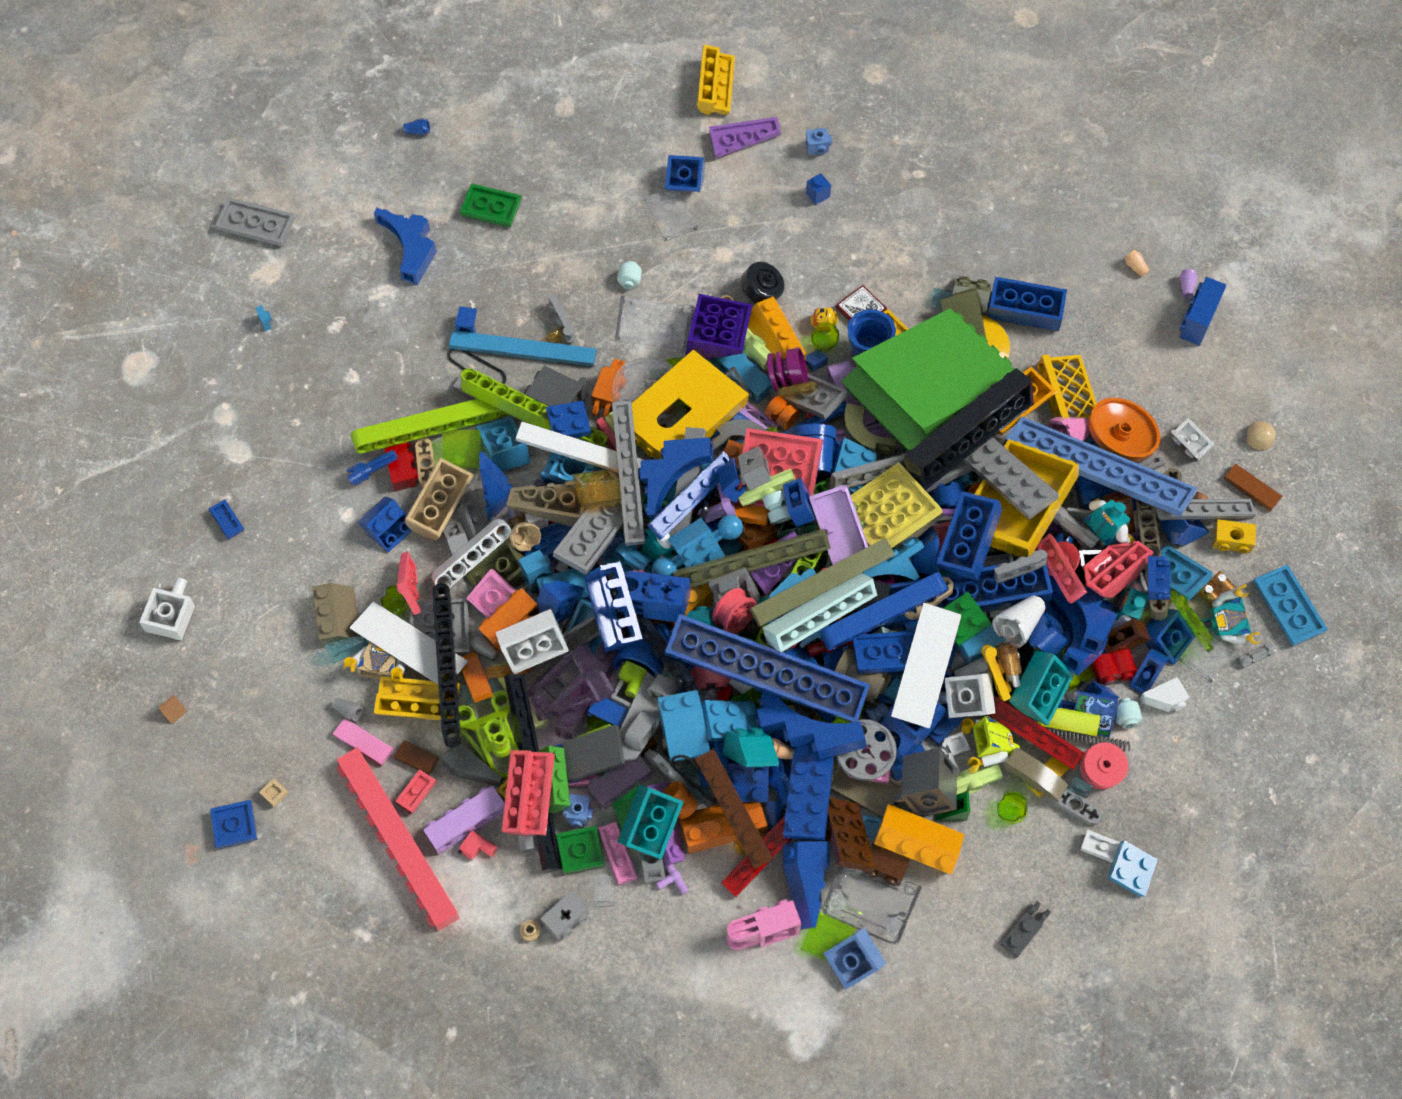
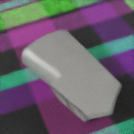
[620,672,680,761]

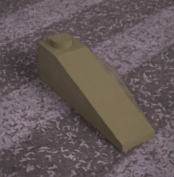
[506,481,591,527]

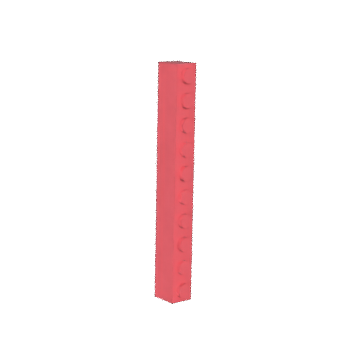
[336,747,460,931]

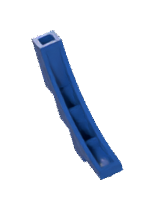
[755,689,867,759]

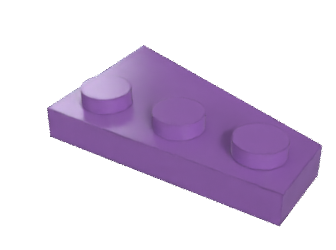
[749,531,797,596]

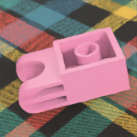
[727,900,801,951]

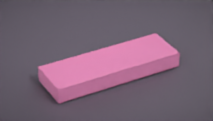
[333,718,394,766]
[598,821,638,885]

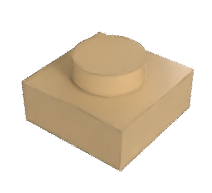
[259,778,289,807]

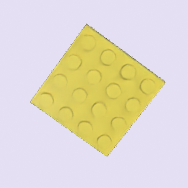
[850,462,943,548]

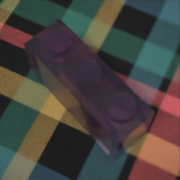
[587,755,652,811]

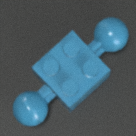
[652,515,743,576]

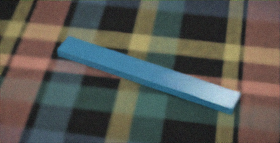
[449,330,597,367]

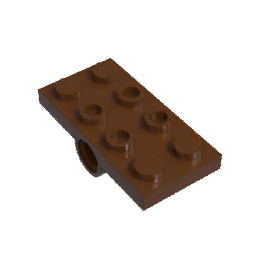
[708,498,781,550]
[823,797,876,873]

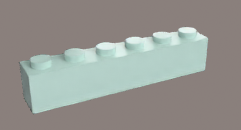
[763,573,877,652]

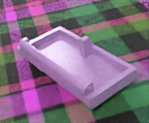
[808,484,868,565]

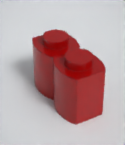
[1090,649,1137,686]

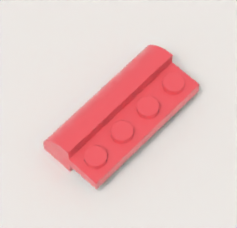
[502,750,555,836]

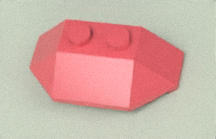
[1083,541,1153,598]

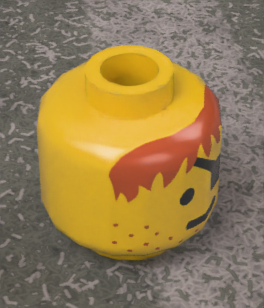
[810,307,838,332]

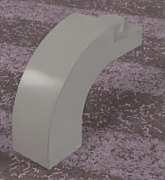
[711,419,768,456]

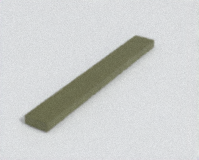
[673,529,831,588]
[750,538,895,627]

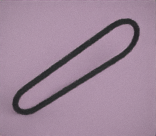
[448,349,506,384]
[670,755,718,804]

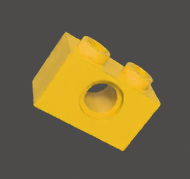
[1212,519,1256,554]

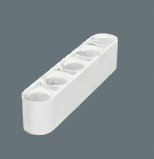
[431,518,511,588]

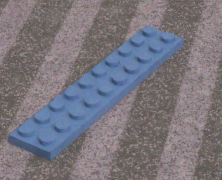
[1004,417,1197,517]

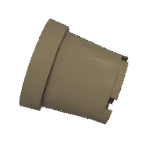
[835,645,892,706]

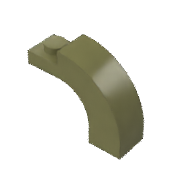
[844,403,897,456]

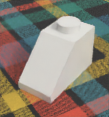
[1140,677,1189,712]

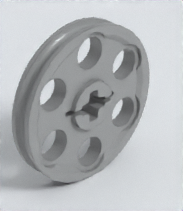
[836,720,896,781]

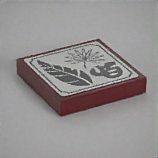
[836,285,887,321]

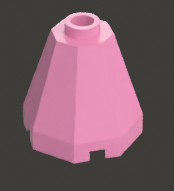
[1047,417,1091,442]

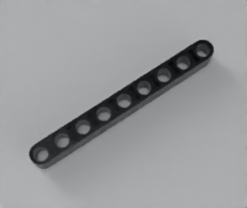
[432,583,462,748]

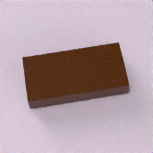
[394,740,439,776]

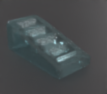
[324,635,368,664]

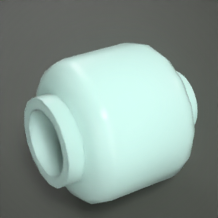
[617,261,642,289]
[1115,698,1142,729]

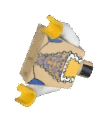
[343,642,406,681]

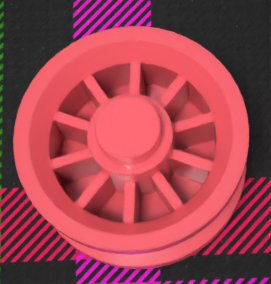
[712,588,758,634]
[1079,742,1128,790]

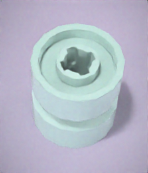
[762,490,792,525]

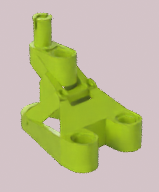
[454,690,518,781]

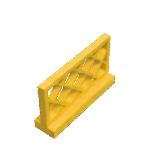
[1036,354,1097,418]

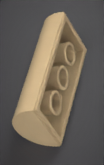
[405,457,474,540]

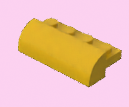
[697,44,735,116]
[374,676,460,721]

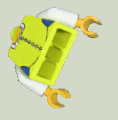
[961,716,1020,773]

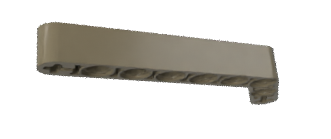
[1136,468,1182,621]

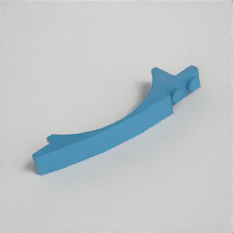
[797,537,924,648]

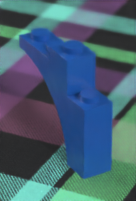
[374,208,437,285]
[638,437,713,520]
[1049,575,1117,656]
[1049,599,1108,676]

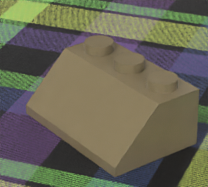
[312,583,362,648]

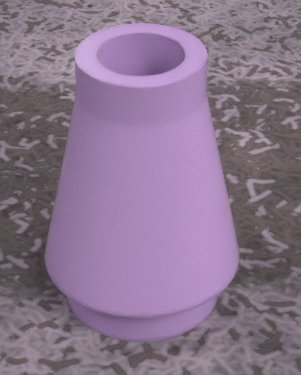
[1179,269,1198,298]

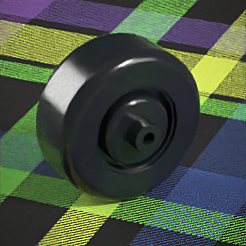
[741,262,785,304]

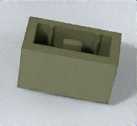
[952,276,991,312]

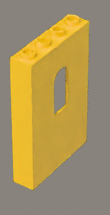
[632,350,749,460]
[975,439,1079,557]

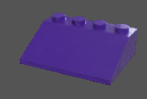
[685,294,752,360]

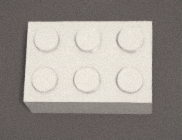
[495,609,569,674]

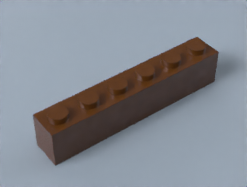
[695,749,773,869]

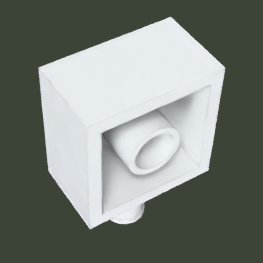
[139,578,195,641]
[937,673,995,718]

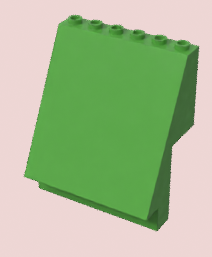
[841,308,1021,452]

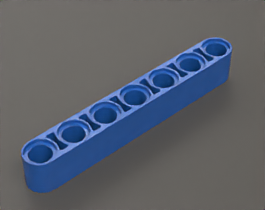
[819,572,949,651]

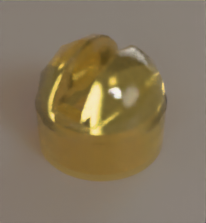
[546,329,563,343]

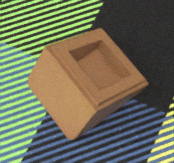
[159,695,187,724]

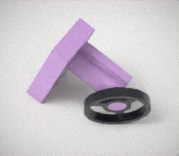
[691,483,736,523]

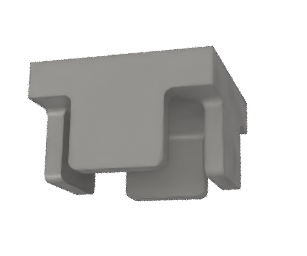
[709,567,761,605]

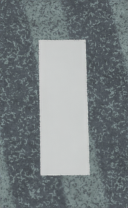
[350,601,468,684]
[891,603,961,728]

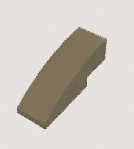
[1005,747,1068,802]

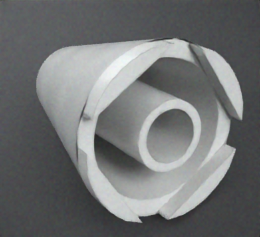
[992,596,1045,648]

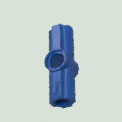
[769,759,791,809]

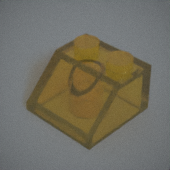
[572,469,621,509]

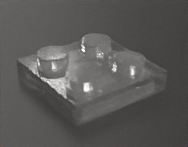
[1178,629,1234,683]

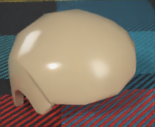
[1246,421,1276,450]
[510,522,541,551]

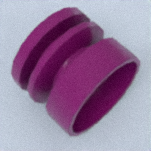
[767,347,808,392]

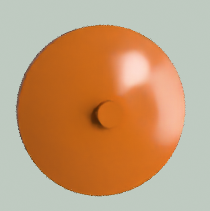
[1088,398,1160,462]

